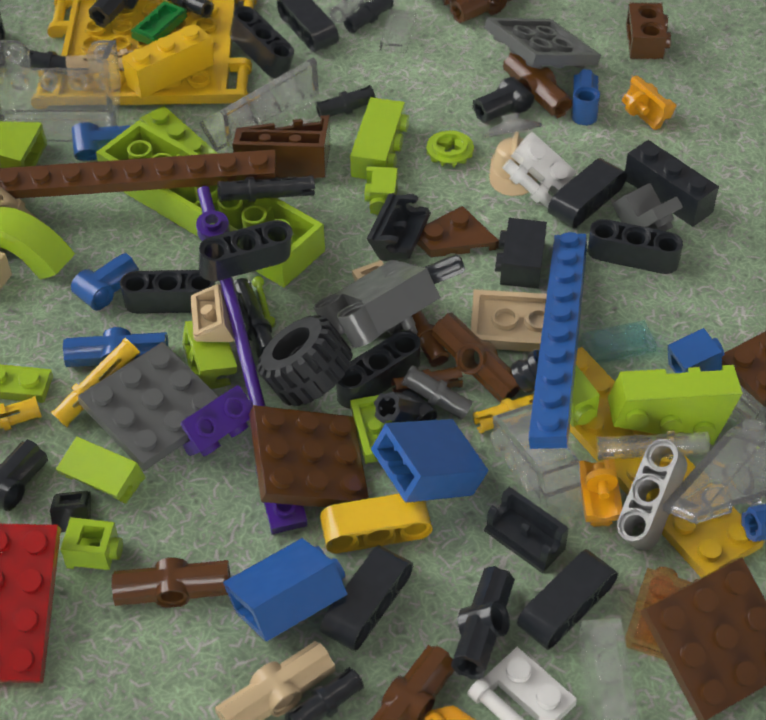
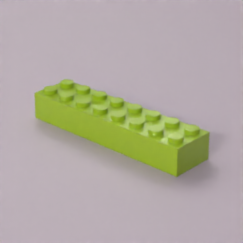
[96,120,325,288]

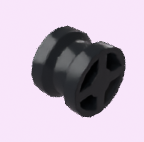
[511,349,539,393]

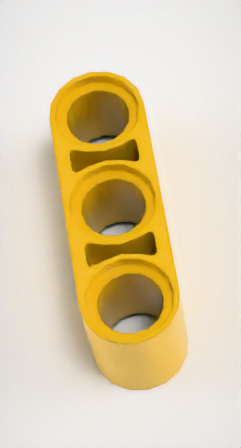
[320,494,433,554]

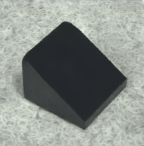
[50,490,91,533]

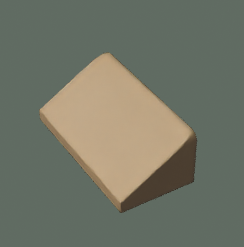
[191,283,235,342]

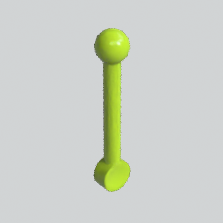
[252,276,276,328]

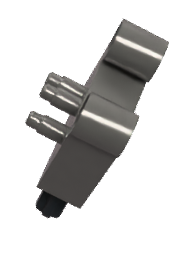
[314,254,465,348]

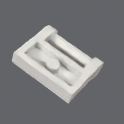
[467,647,577,720]

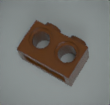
[626,3,671,59]

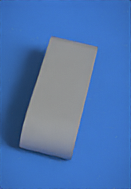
[617,439,687,551]

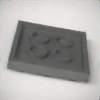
[484,18,601,68]
[78,342,219,471]

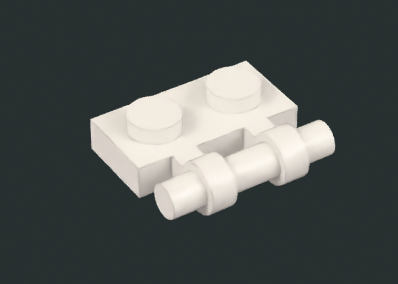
[502,132,577,209]

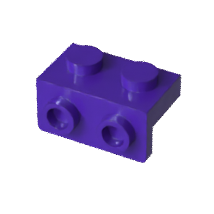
[180,385,253,457]

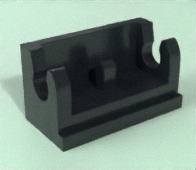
[366,193,431,261]
[484,486,569,574]

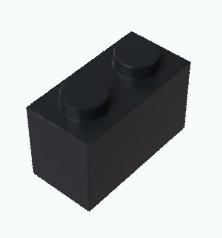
[495,218,547,289]

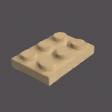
[471,289,547,352]

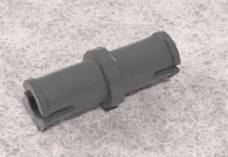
[401,365,473,420]

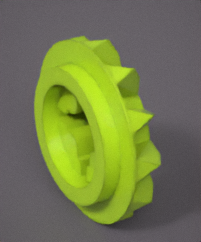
[426,130,474,168]

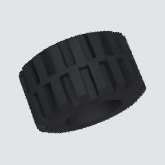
[257,315,353,407]

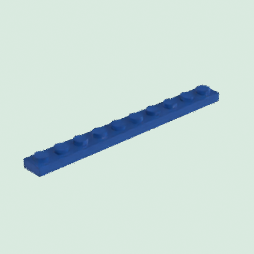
[528,232,587,449]

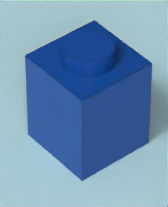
[668,328,724,373]

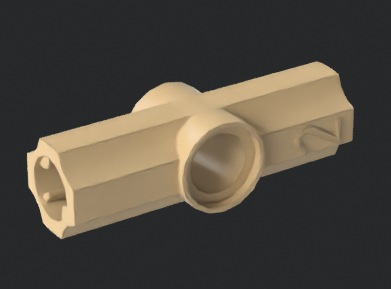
[215,641,335,720]

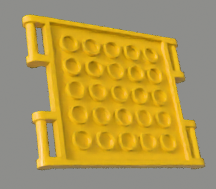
[31,0,257,110]

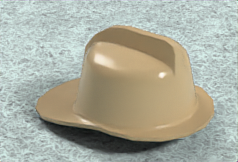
[489,132,537,196]

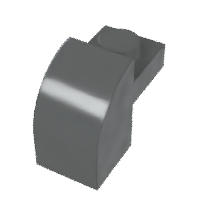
[612,183,683,231]

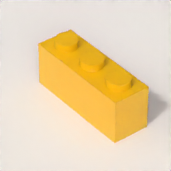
[121,23,214,99]

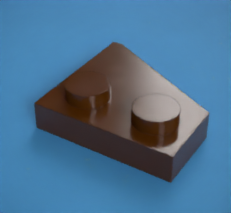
[417,206,499,258]

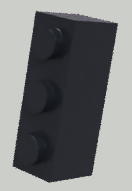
[625,140,719,227]

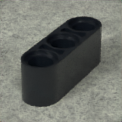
[277,0,339,52]
[229,6,294,79]
[548,158,627,228]
[587,219,683,274]
[199,220,293,281]
[120,270,216,314]
[336,331,421,409]
[320,545,413,651]
[517,549,618,650]

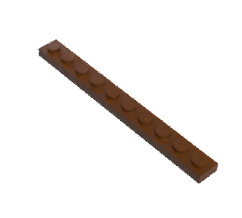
[0,149,277,199]

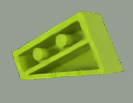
[608,365,743,445]

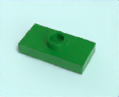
[131,1,188,44]

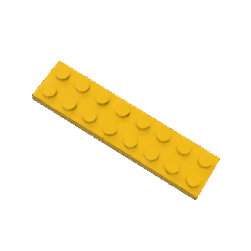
[570,347,765,578]

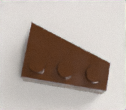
[232,115,331,179]

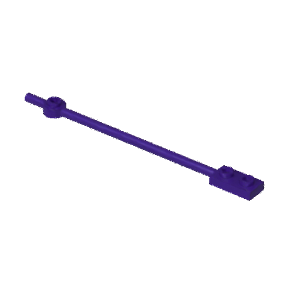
[196,186,308,535]

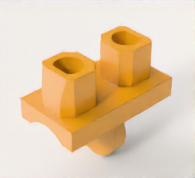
[621,76,676,130]
[577,459,623,527]

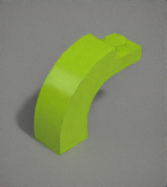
[0,206,75,279]

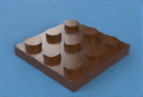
[249,405,369,508]
[640,557,766,720]

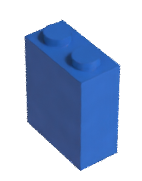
[371,419,489,503]
[223,538,347,642]

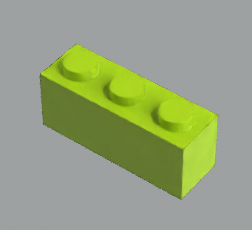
[350,97,409,179]

